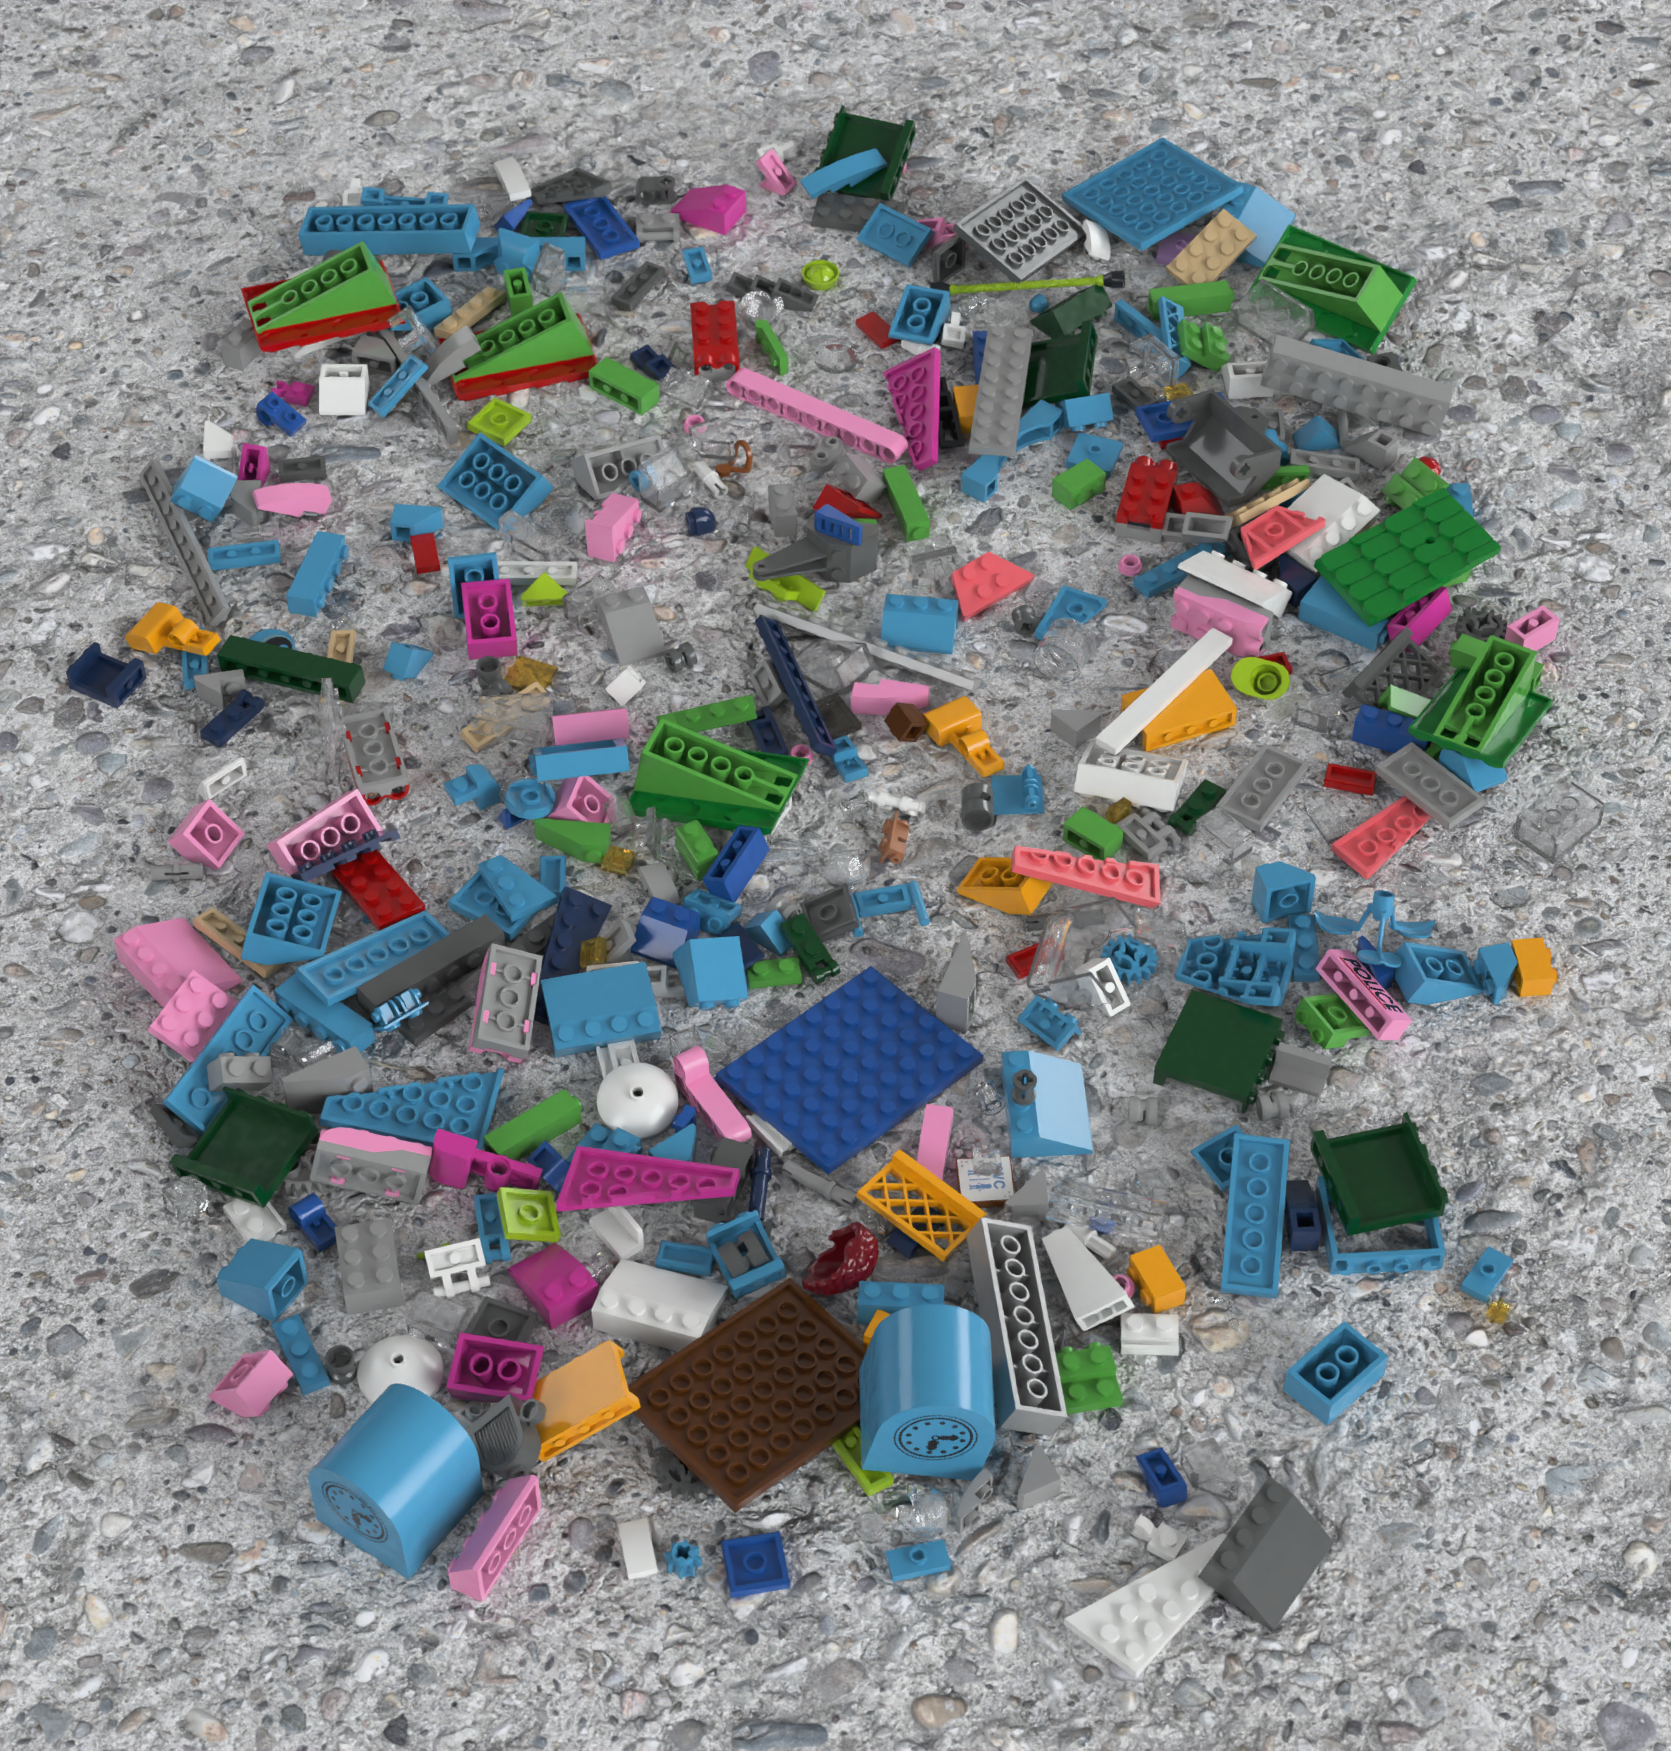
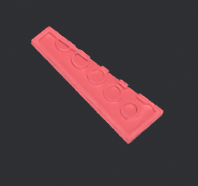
[1331,796,1432,880]
[1012,846,1160,909]

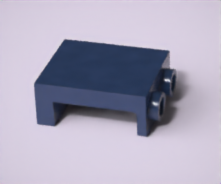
[66,642,147,709]

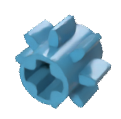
[664,1540,702,1580]

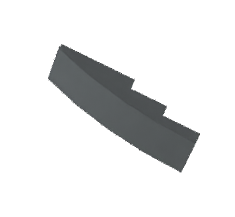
[725,271,819,312]

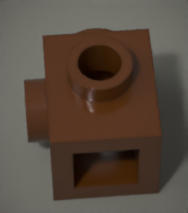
[884,703,929,742]

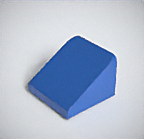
[498,808,527,829]

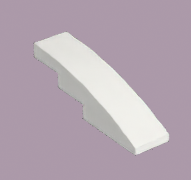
[493,157,531,201]
[586,961,686,997]

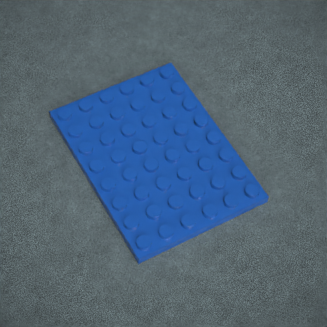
[716,966,983,1175]

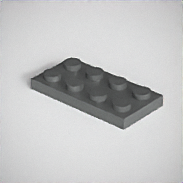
[812,193,904,232]

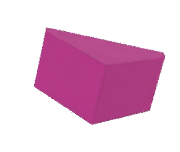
[238,443,271,488]

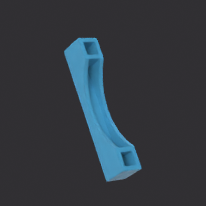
[452,237,586,272]
[960,400,1064,503]

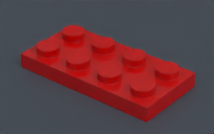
[330,849,426,931]

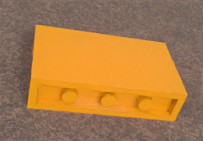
[1121,669,1237,752]
[533,1339,641,1462]

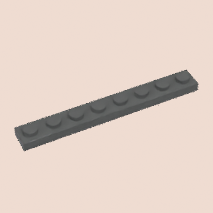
[398,912,556,1046]

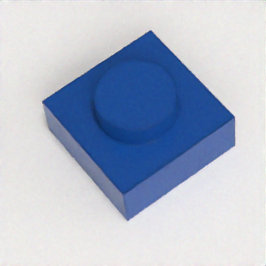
[672,1105,697,1133]

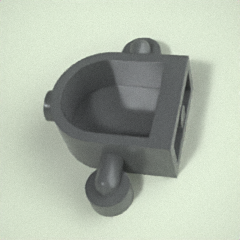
[466,1394,546,1480]

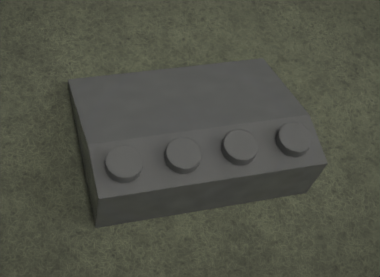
[1198,1476,1334,1632]

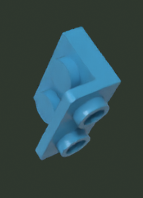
[682,888,743,935]
[1017,995,1082,1052]

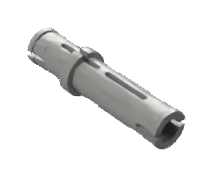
[782,1158,860,1210]

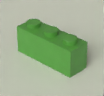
[589,357,659,415]

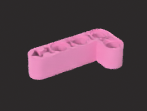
[673,1045,752,1143]

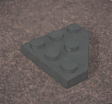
[526,167,613,205]

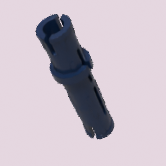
[748,1147,772,1221]

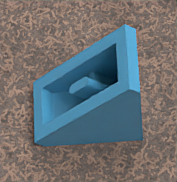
[1292,415,1343,451]
[743,909,791,957]

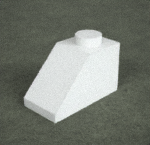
[203,421,238,468]
[1074,958,1131,1017]

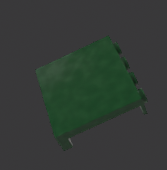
[814,105,917,200]
[1022,320,1098,409]
[1153,990,1285,1114]
[169,1086,318,1208]
[1310,1112,1448,1236]

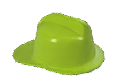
[1231,657,1290,700]

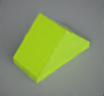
[521,572,571,607]

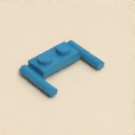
[851,881,930,938]

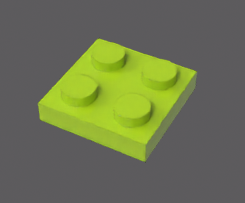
[467,397,532,447]
[496,1187,561,1243]

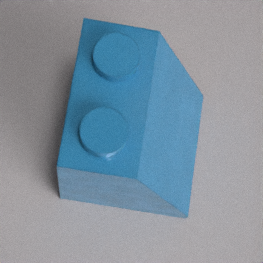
[672,936,748,1011]
[216,1238,309,1323]

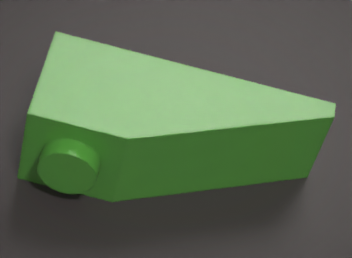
[534,818,612,863]

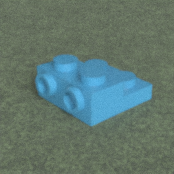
[566,1123,643,1164]

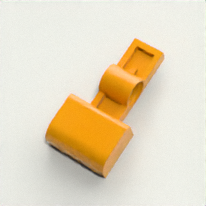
[125,602,221,656]
[922,696,1004,778]

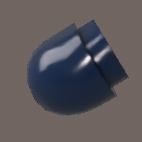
[685,507,717,536]

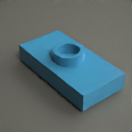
[1460,1246,1514,1303]
[885,1539,951,1582]

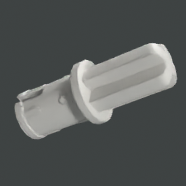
[693,461,728,498]
[1065,1218,1116,1260]

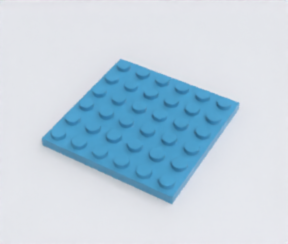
[1061,137,1244,251]

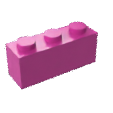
[1387,586,1452,653]

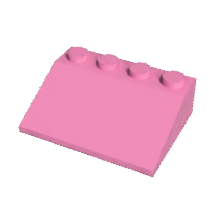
[113,918,242,1008]

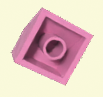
[547,776,618,823]
[167,799,245,870]
[208,1349,293,1418]

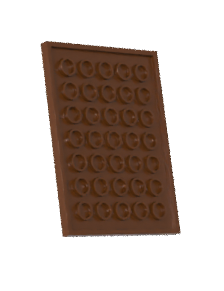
[628,1278,867,1513]

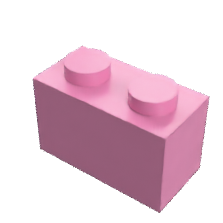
[1505,605,1560,651]

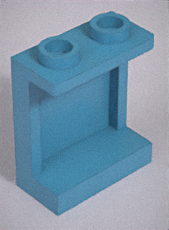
[706,1210,786,1300]

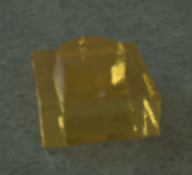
[1164,382,1194,401]
[1106,797,1131,824]
[601,845,635,877]
[580,936,607,969]

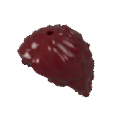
[801,1221,879,1297]

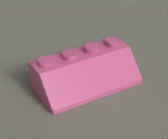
[266,789,382,882]
[447,1475,542,1602]

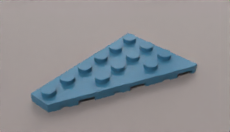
[319,1068,504,1150]

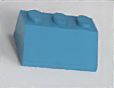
[881,594,958,655]

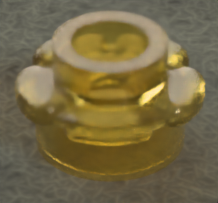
[1486,1297,1510,1325]

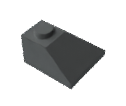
[931,234,966,282]

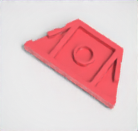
[1240,505,1325,570]
[950,551,1035,622]

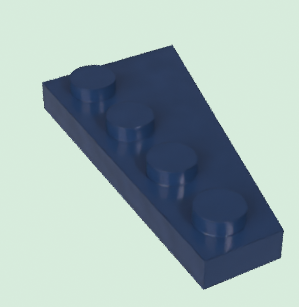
[291,828,401,882]

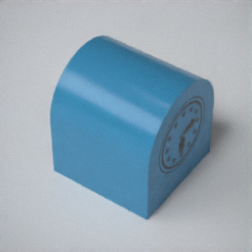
[859,1304,996,1481]
[308,1383,484,1580]

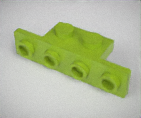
[745,547,826,612]

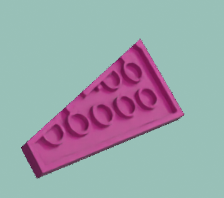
[883,347,941,471]
[556,1146,740,1211]

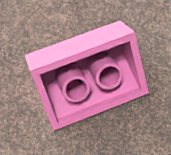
[551,708,630,746]

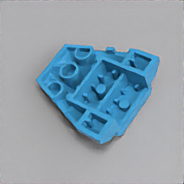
[1175,927,1296,1006]

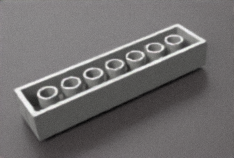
[1260,334,1453,437]
[966,1217,1067,1436]

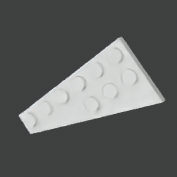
[1064,1533,1227,1679]

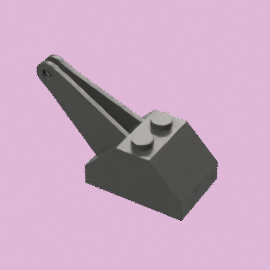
[753,518,879,583]

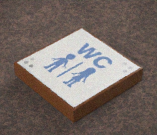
[955,1155,1015,1208]

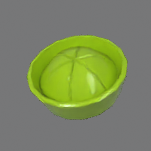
[801,260,840,291]

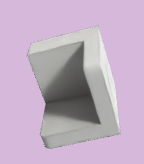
[605,665,646,706]

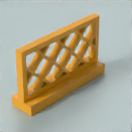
[856,1149,987,1262]

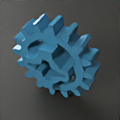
[1101,934,1158,986]

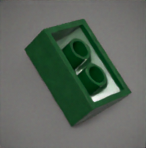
[1030,285,1113,339]

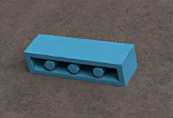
[286,531,349,617]
[274,973,375,1053]

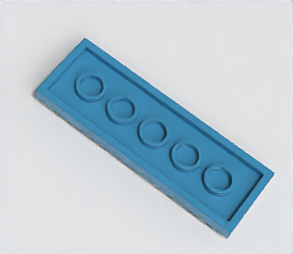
[296,910,450,1007]
[162,984,293,1136]
[1220,1133,1290,1299]

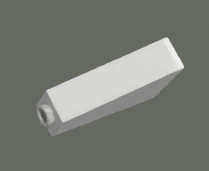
[1042,1226,1135,1332]

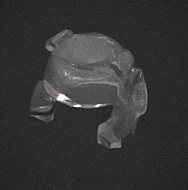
[738,290,784,332]
[896,1482,953,1543]

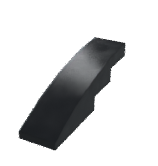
[938,377,964,449]

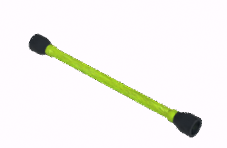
[930,270,1125,296]

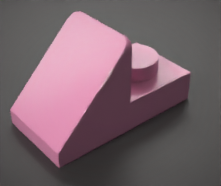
[755,149,797,196]

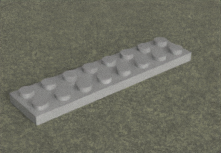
[969,326,1033,457]

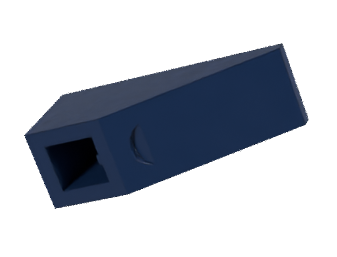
[1284,1180,1321,1251]

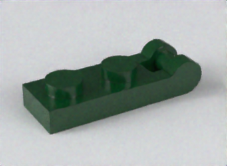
[1167,779,1226,836]
[779,913,841,985]

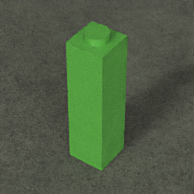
[1148,280,1235,320]
[883,465,930,542]
[1448,633,1544,692]
[483,1089,582,1161]

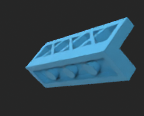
[1158,296,1191,380]

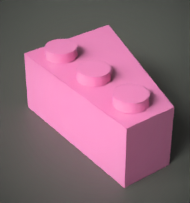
[585,493,642,562]

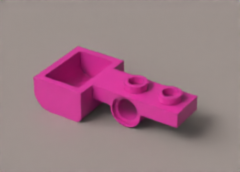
[429,1128,542,1192]

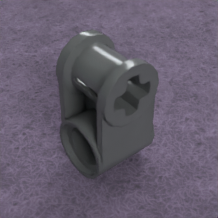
[636,175,677,205]

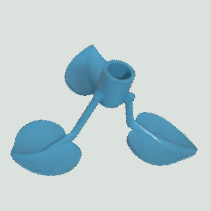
[1314,890,1435,968]

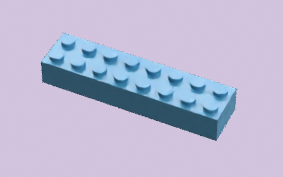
[298,204,480,256]

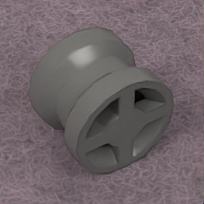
[1011,605,1038,636]

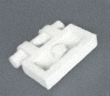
[868,790,926,817]
[424,1238,490,1299]

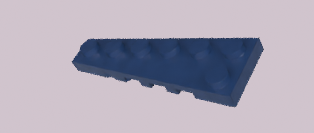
[534,886,612,1026]

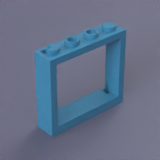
[529,738,630,781]
[1315,1176,1445,1276]

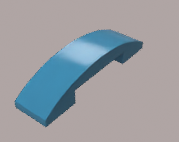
[360,187,449,206]

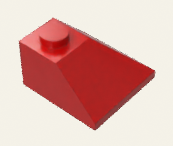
[1171,482,1225,516]
[813,484,883,520]

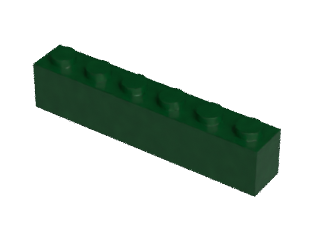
[217,635,366,703]

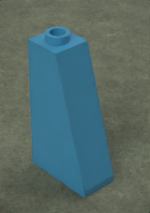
[1298,575,1389,652]

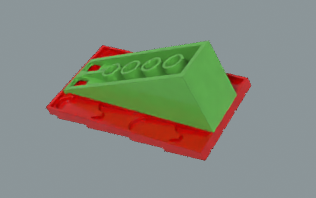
[240,241,406,353]
[438,292,598,402]

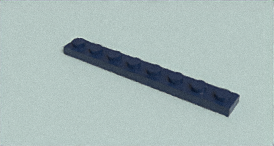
[755,614,837,757]

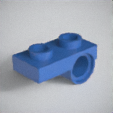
[256,392,307,437]
[526,1141,570,1194]
[288,1193,337,1253]

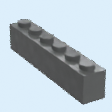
[357,914,505,1024]

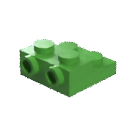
[1177,319,1230,373]
[1382,457,1450,511]
[1295,993,1370,1049]
[1056,1342,1123,1415]

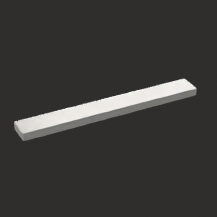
[1095,628,1233,755]

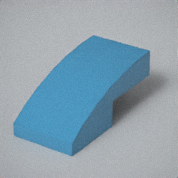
[829,735,869,783]

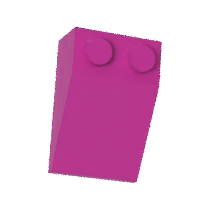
[669,185,746,235]
[461,579,517,660]
[507,1243,599,1330]
[446,1332,544,1403]

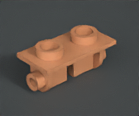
[878,811,910,864]

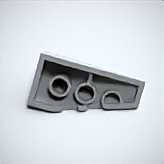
[571,434,667,500]

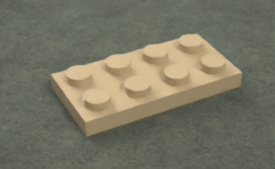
[1165,208,1257,285]
[1223,478,1311,528]

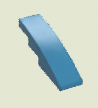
[800,148,887,200]

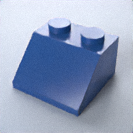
[631,896,701,969]

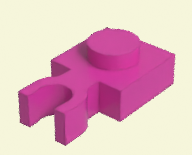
[272,380,316,407]

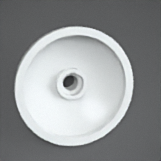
[597,1062,678,1140]
[357,1335,444,1404]

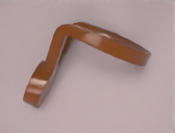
[715,440,753,477]

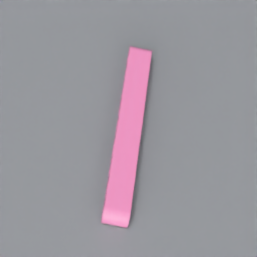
[726,368,908,464]

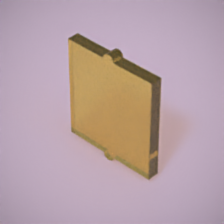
[504,655,558,691]

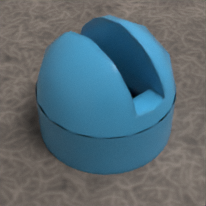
[1029,293,1049,313]

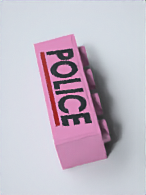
[1316,949,1412,1040]

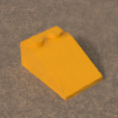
[956,857,1053,915]

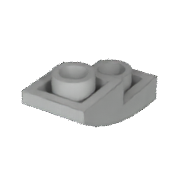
[637,862,681,906]
[956,1468,993,1534]

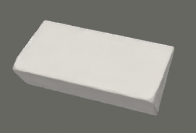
[197,757,247,800]

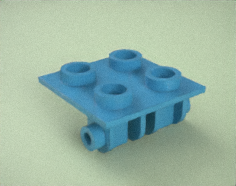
[991,765,1044,815]
[371,988,429,1033]

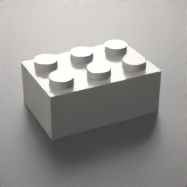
[335,1218,404,1315]

